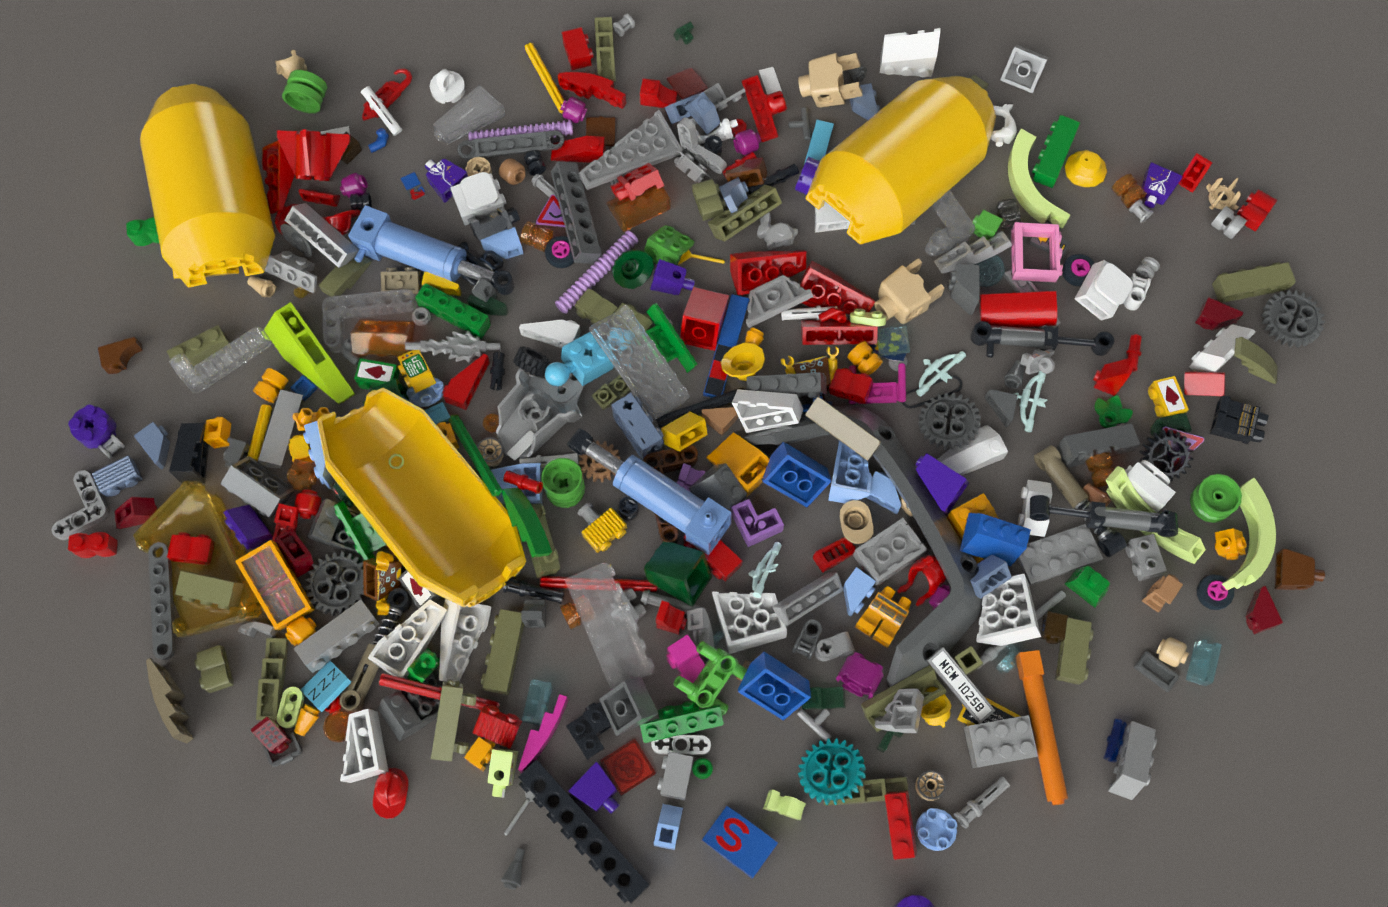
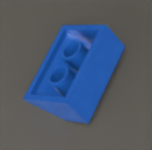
[762,442,832,507]
[960,513,1031,567]
[738,652,811,721]

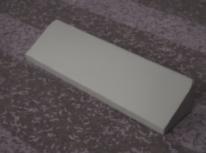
[772,572,844,626]

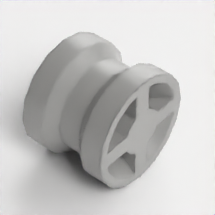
[1136,257,1160,279]

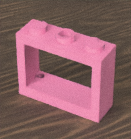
[1011,222,1063,282]

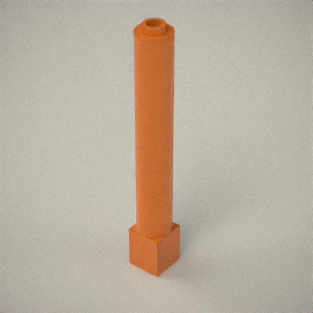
[1015,650,1068,805]

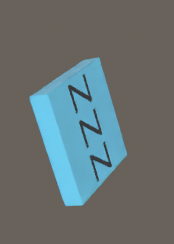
[301,661,351,712]

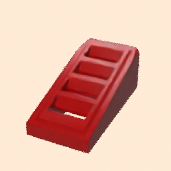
[813,537,856,573]

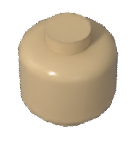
[1156,637,1189,667]

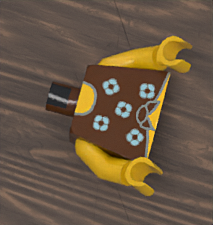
[781,346,839,401]
[363,551,406,615]

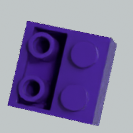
[223,504,273,550]

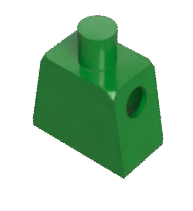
[1064,565,1111,608]

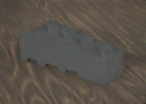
[1056,423,1140,468]

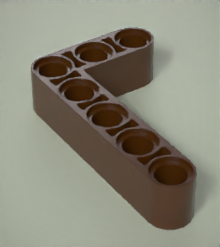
[643,445,698,544]

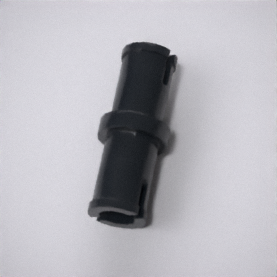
[490,352,505,391]

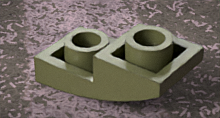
[591,373,635,410]

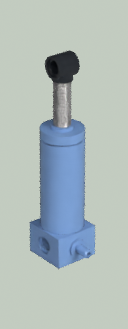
[348,205,515,295]
[567,428,731,555]

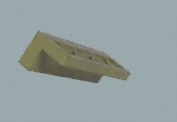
[861,665,946,732]

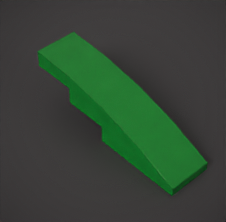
[502,487,552,558]

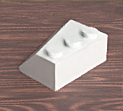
[879,28,940,77]
[1189,325,1256,372]
[976,574,1041,646]
[712,592,787,654]

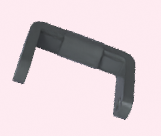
[263,732,302,767]

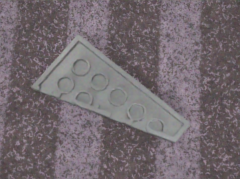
[579,110,683,190]

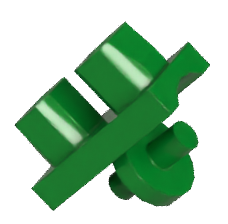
[407,647,440,683]

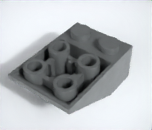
[307,499,362,556]
[378,672,442,742]

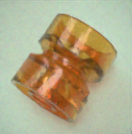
[1112,173,1146,208]
[520,221,553,252]
[1085,453,1115,487]
[560,594,596,630]

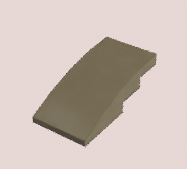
[146,658,194,744]

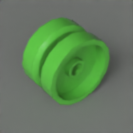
[282,70,328,113]
[1190,474,1242,523]

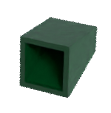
[644,541,712,607]

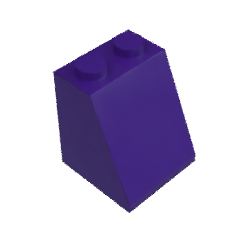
[916,453,969,515]

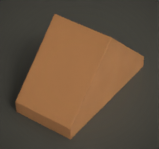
[702,407,739,436]

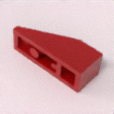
[551,136,605,163]
[1179,153,1213,193]
[442,354,490,410]
[1093,357,1137,396]

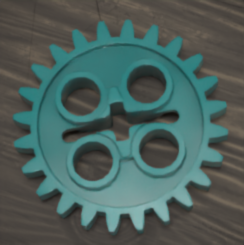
[798,738,866,805]

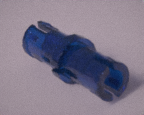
[1103,719,1127,763]

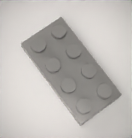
[1018,524,1103,586]

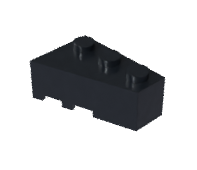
[169,423,209,484]

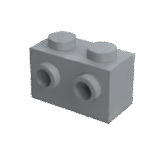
[1125,534,1167,581]
[657,752,693,800]

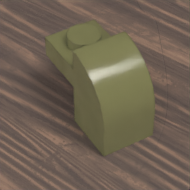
[953,646,983,676]

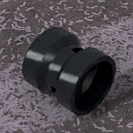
[705,135,722,157]
[524,151,546,176]
[350,193,372,210]
[618,497,638,521]

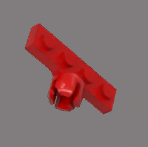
[742,75,787,142]

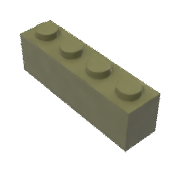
[1212,262,1296,303]
[481,609,524,695]

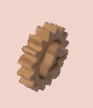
[579,441,621,483]

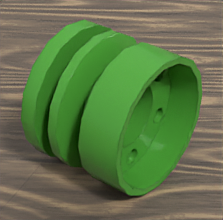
[541,458,585,508]

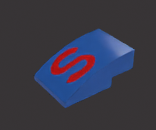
[702,806,778,879]

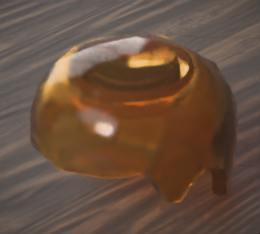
[322,711,349,743]

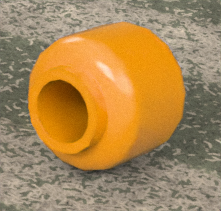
[285,616,317,646]

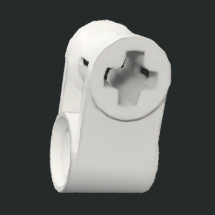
[1124,273,1151,310]

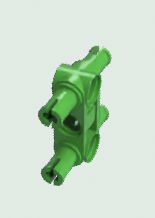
[673,641,747,715]

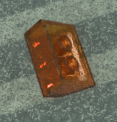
[606,186,671,232]
[351,319,415,357]

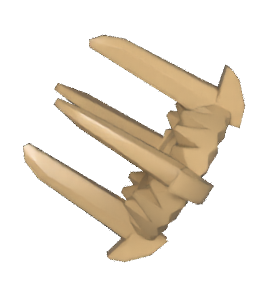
[1206,178,1241,210]

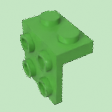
[644,225,694,266]

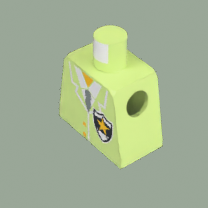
[488,748,518,798]

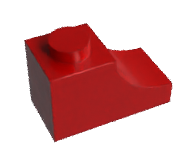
[640,78,678,108]
[656,600,687,635]

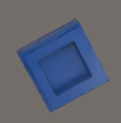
[290,375,318,401]

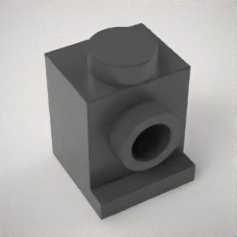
[223,437,250,468]

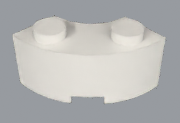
[1018,480,1052,537]

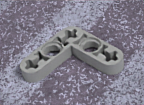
[677,117,727,174]
[51,470,109,540]

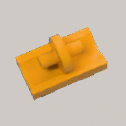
[292,407,330,432]

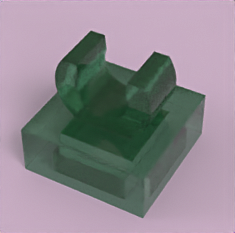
[673,21,694,45]

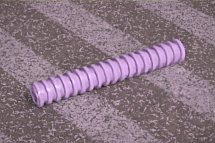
[468,120,573,140]
[555,231,638,314]

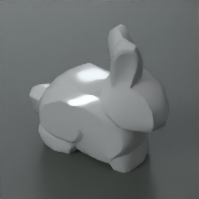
[757,212,798,250]

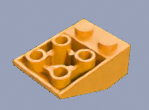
[706,432,770,497]

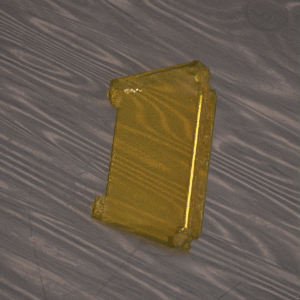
[133,481,262,637]

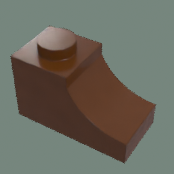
[725,157,768,187]
[98,337,143,374]

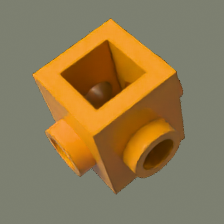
[1215,528,1247,560]

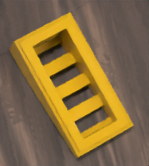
[422,271,461,296]

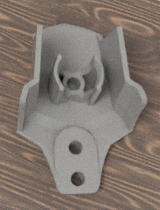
[496,368,586,459]

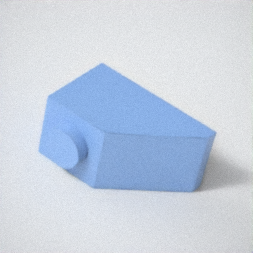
[865,471,901,514]

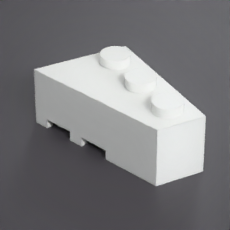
[732,389,803,433]
[340,709,389,783]

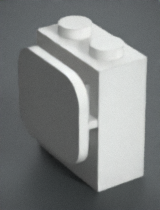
[450,172,507,225]
[1075,260,1132,321]
[1125,460,1176,512]

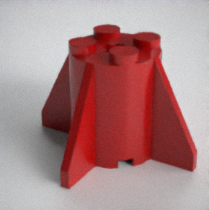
[277,129,350,181]

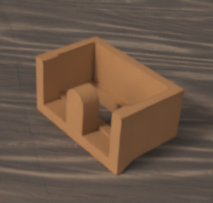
[1142,574,1183,612]

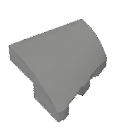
[875,689,924,733]

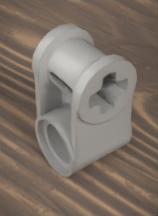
[814,632,855,662]

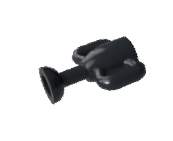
[457,242,504,286]

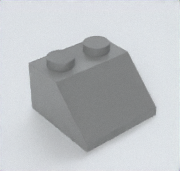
[1000,45,1049,93]

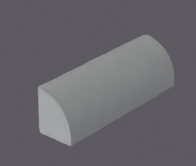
[285,203,359,268]
[258,390,303,468]

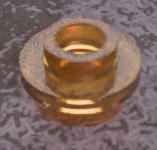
[483,414,499,433]

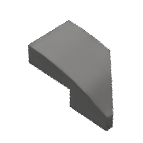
[238,622,278,638]

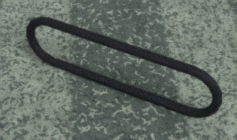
[902,375,963,409]

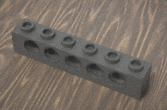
[551,161,601,264]

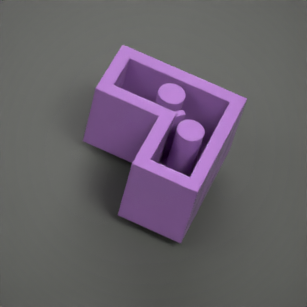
[731,499,784,547]

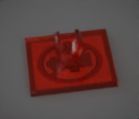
[600,739,656,796]

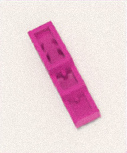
[518,694,568,772]

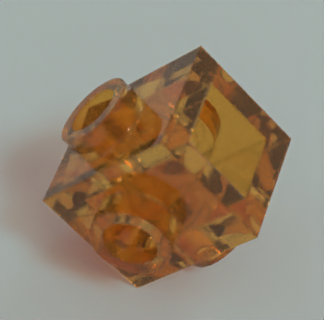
[287,459,317,491]

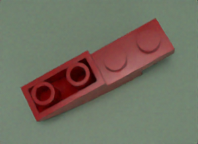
[558,72,626,109]

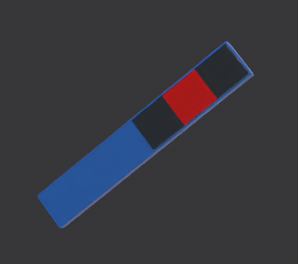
[703,294,749,398]

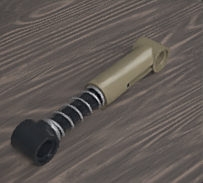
[1034,445,1127,558]
[340,588,412,713]

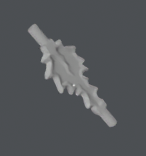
[405,330,500,363]

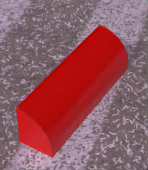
[801,320,878,345]

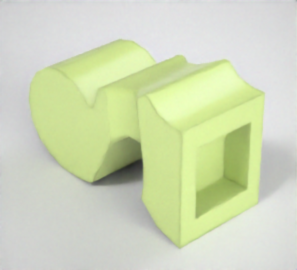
[763,789,806,820]

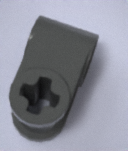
[792,619,822,660]

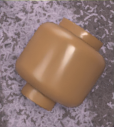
[499,158,526,185]

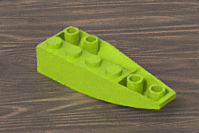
[264,302,355,405]

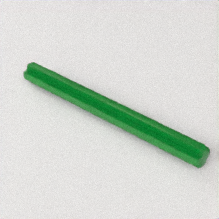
[449,415,502,496]

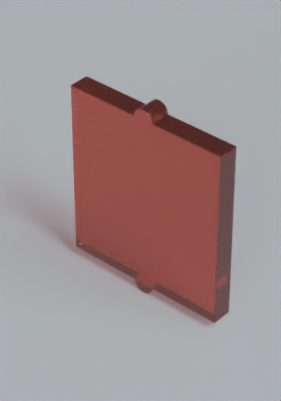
[667,67,708,100]

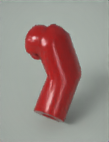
[818,307,847,324]

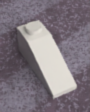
[519,320,581,348]

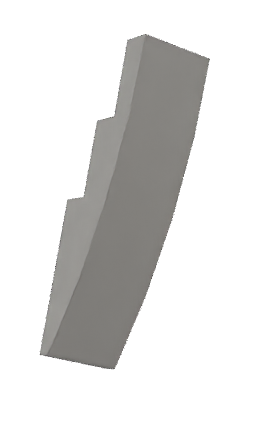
[934,231,1012,273]

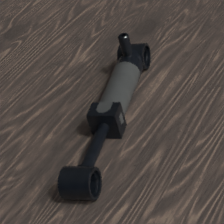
[970,321,1115,358]
[1030,495,1178,537]

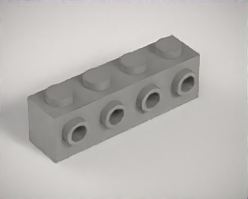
[294,599,379,673]

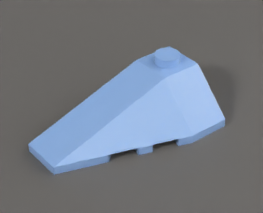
[828,440,872,503]

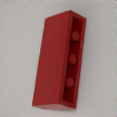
[979,291,1057,327]

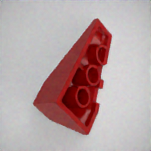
[262,141,294,214]
[730,251,806,295]
[799,261,875,314]

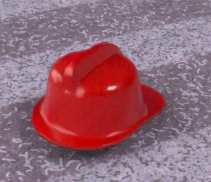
[322,210,361,236]
[373,768,409,819]

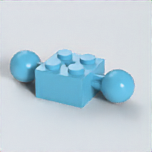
[545,328,630,386]

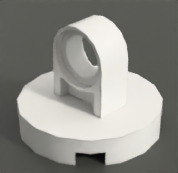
[430,69,465,104]

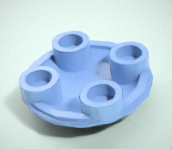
[407,378,444,407]
[916,808,957,851]

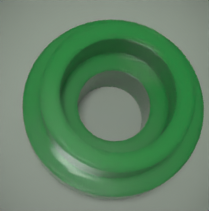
[692,758,713,779]

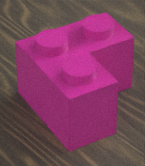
[666,634,705,683]

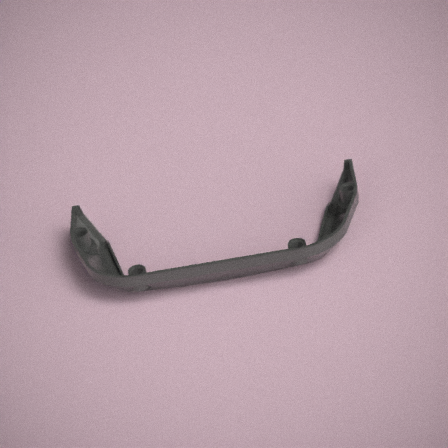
[744,405,983,688]

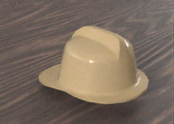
[840,500,873,544]

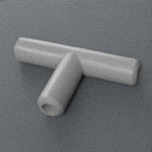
[797,709,831,742]

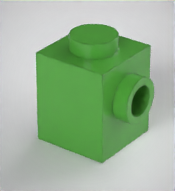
[972,210,1003,240]

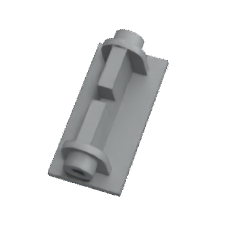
[674,151,710,183]

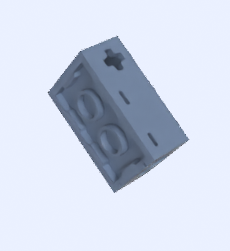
[611,393,664,461]

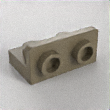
[381,268,421,294]

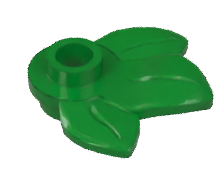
[1094,395,1133,428]

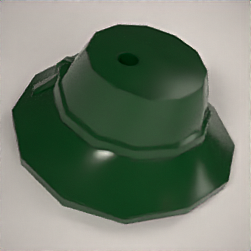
[612,249,654,289]

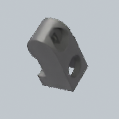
[472,278,498,310]

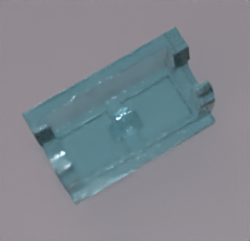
[1186,640,1222,686]
[521,680,553,725]

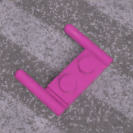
[849,363,906,404]

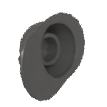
[280,224,316,258]

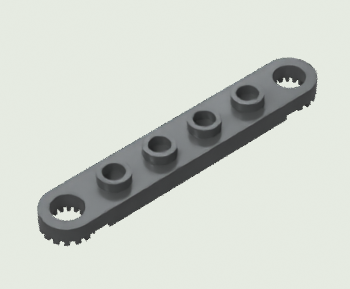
[457,130,564,160]
[148,542,176,660]

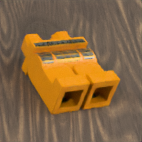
[855,586,911,648]

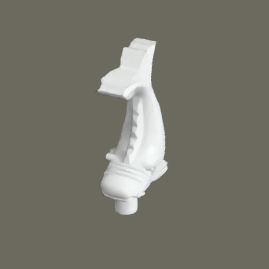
[991,104,1017,147]
[696,118,738,145]

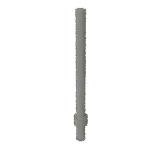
[978,590,1066,670]

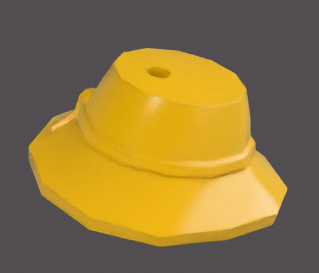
[1064,150,1107,187]
[721,343,765,381]

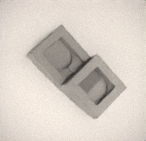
[687,608,715,648]

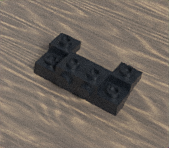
[566,702,612,761]

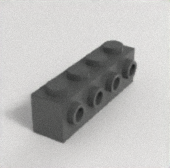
[747,372,827,398]

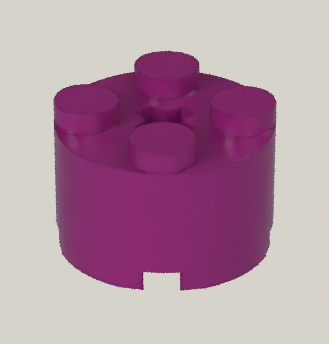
[836,652,884,699]

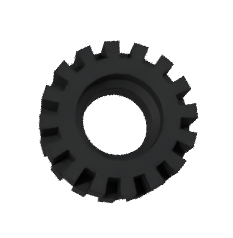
[513,346,550,377]

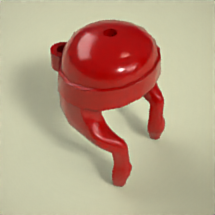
[897,555,946,606]

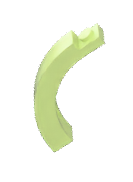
[1008,129,1070,229]
[1106,466,1206,564]
[1222,478,1276,590]

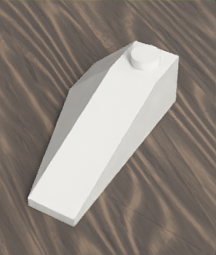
[937,425,1008,476]
[439,598,492,682]
[368,600,448,679]

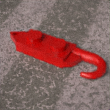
[362,69,412,121]

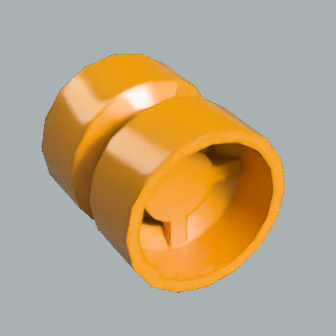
[847,341,883,375]
[253,368,289,403]

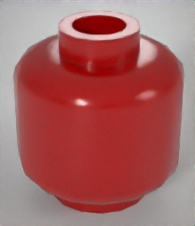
[294,490,322,519]

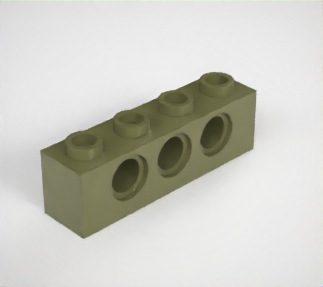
[708,185,782,242]

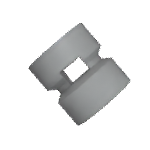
[1211,206,1247,240]

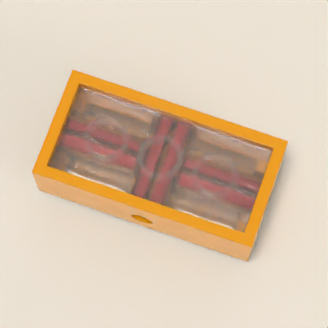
[235,540,316,631]

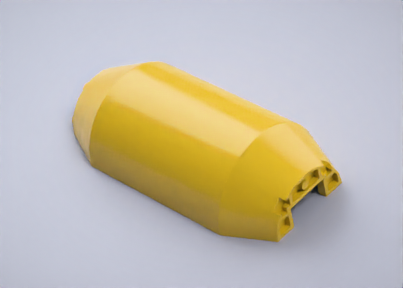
[805,76,996,244]
[140,84,275,288]
[317,388,527,608]

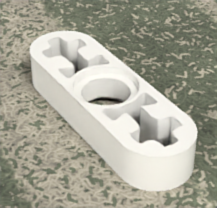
[651,735,711,755]

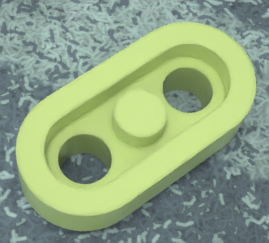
[850,309,886,326]
[277,687,304,729]

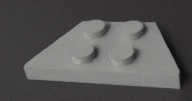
[746,275,813,328]

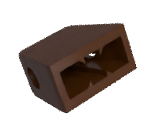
[1275,549,1325,590]

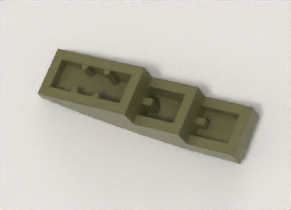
[595,17,616,82]
[1234,337,1278,384]
[256,638,288,721]
[823,777,910,806]

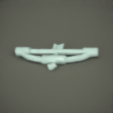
[916,351,966,397]
[1014,371,1047,432]
[748,542,782,598]

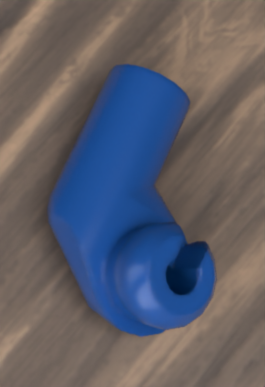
[368,128,389,153]

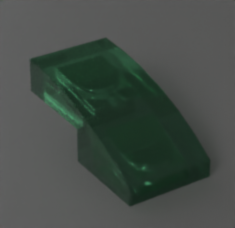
[467,295,509,316]
[802,687,845,710]
[877,731,903,753]

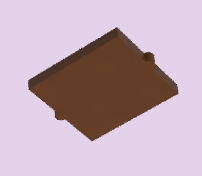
[586,116,615,146]

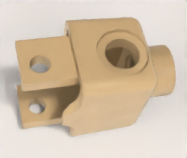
[799,53,863,108]
[874,258,944,324]

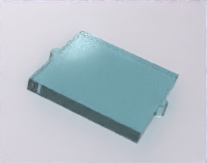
[877,326,910,356]

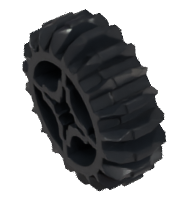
[1139,429,1194,481]

